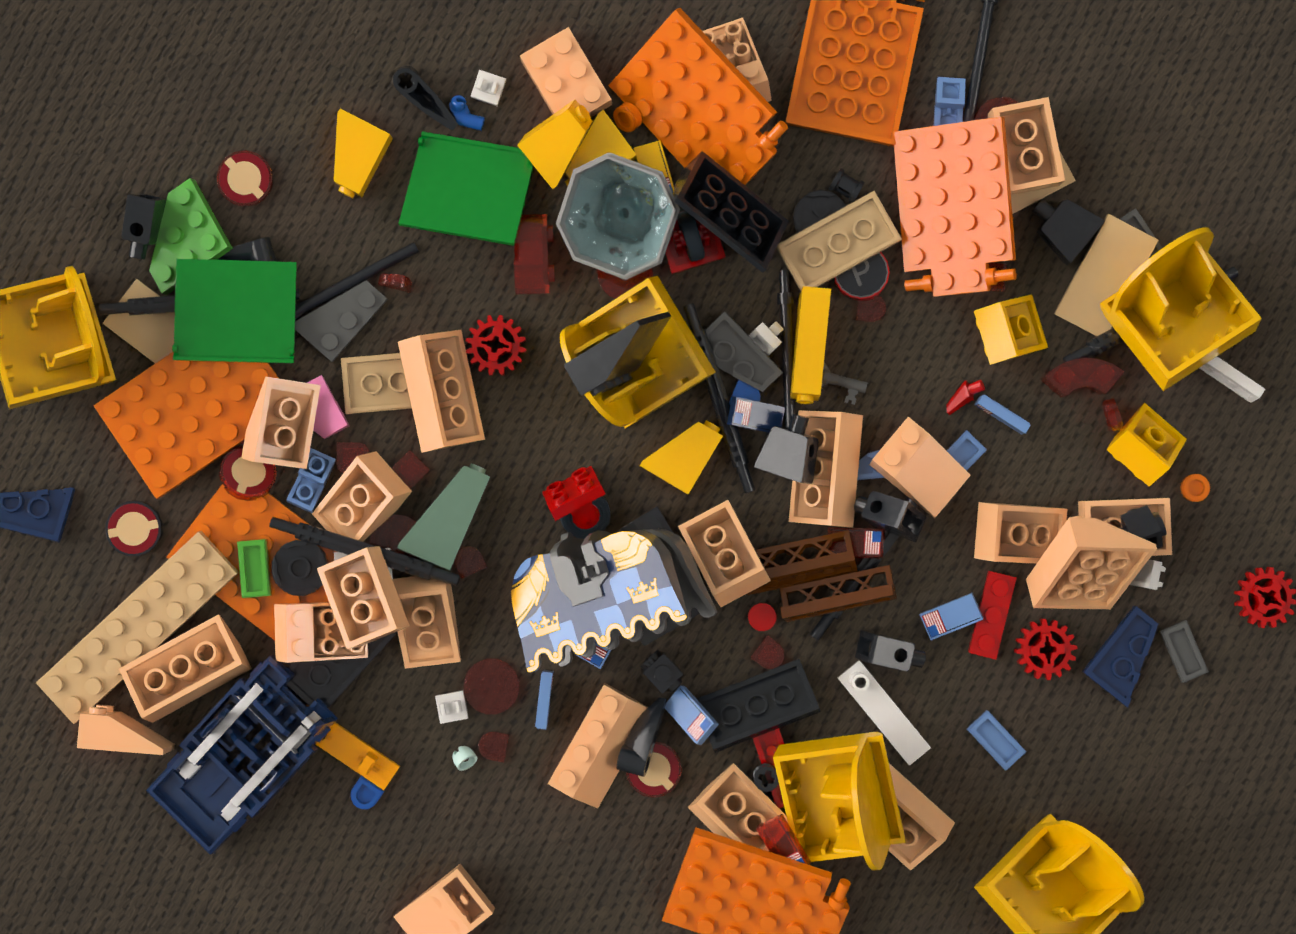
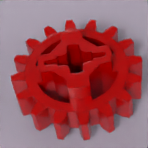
[466,315,527,376]
[1234,567,1296,628]
[1014,618,1077,680]

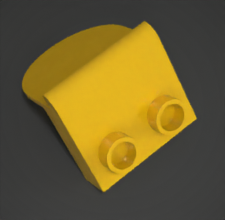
[1100,227,1262,391]
[0,266,116,409]
[560,276,716,428]
[773,732,906,871]
[974,814,1144,934]

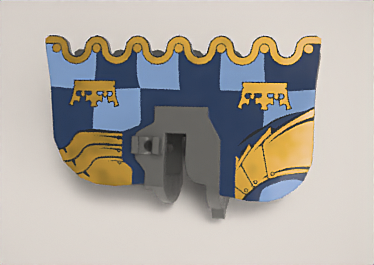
[511,529,717,673]

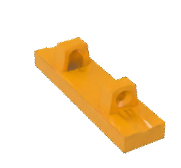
[306,704,400,790]

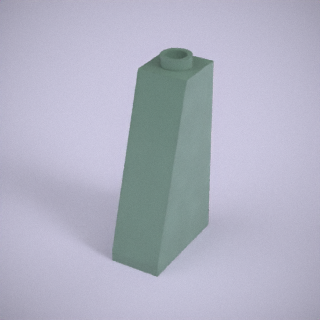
[397,463,490,571]

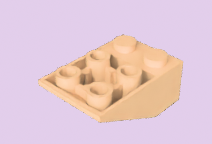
[703,18,772,102]
[274,602,368,663]
[394,864,495,934]

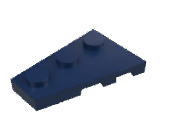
[0,487,75,543]
[1082,606,1158,708]

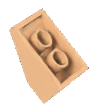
[242,377,321,469]
[869,417,971,519]
[312,451,412,542]
[974,502,1068,564]
[393,576,461,669]
[77,705,175,755]

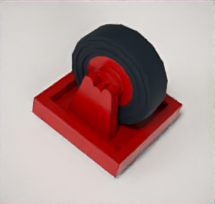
[660,211,726,274]
[542,466,610,539]

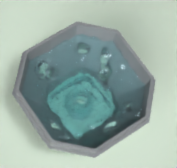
[556,152,680,280]

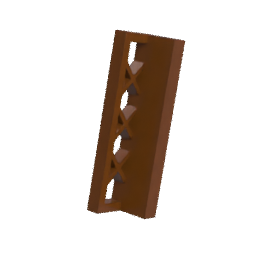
[747,530,858,595]
[780,565,897,622]

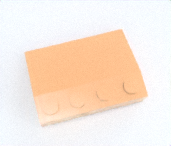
[1026,516,1157,610]

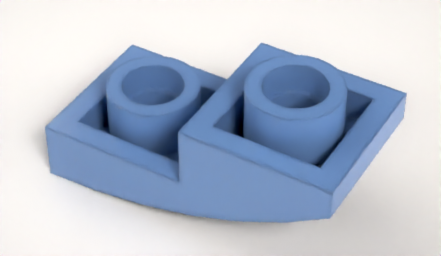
[286,448,336,513]

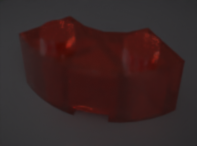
[514,214,555,294]
[1040,358,1124,398]

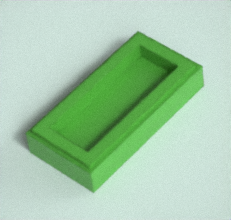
[237,539,272,598]

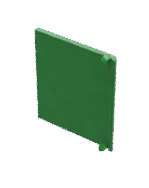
[399,132,534,246]
[172,259,297,363]

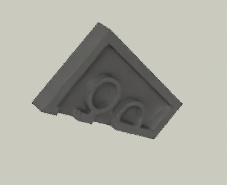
[295,280,388,362]
[706,311,783,392]

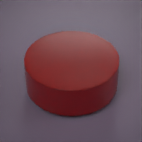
[748,603,776,631]

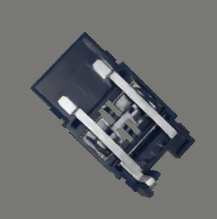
[146,655,338,855]

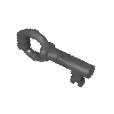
[821,362,868,405]

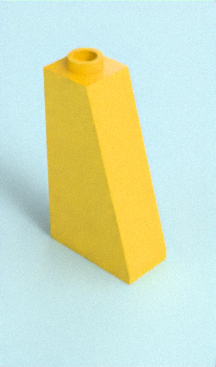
[790,286,831,404]

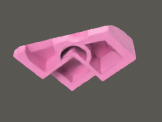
[308,375,350,439]

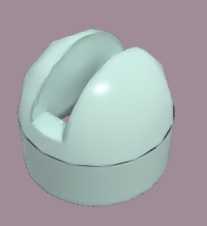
[452,746,477,771]

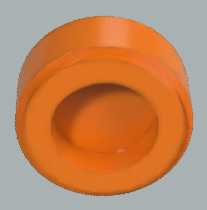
[613,102,642,132]
[1180,474,1210,502]

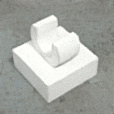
[471,70,506,106]
[749,321,784,356]
[1130,560,1166,590]
[435,690,468,724]

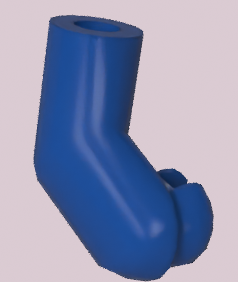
[449,95,485,131]

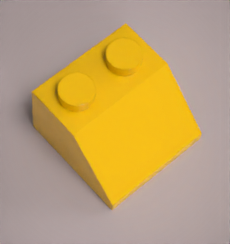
[974,294,1048,365]
[1106,402,1187,486]

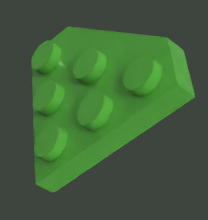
[149,178,233,295]

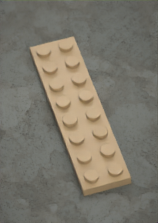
[36,531,239,724]

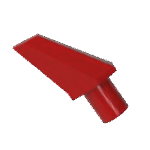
[946,380,985,415]

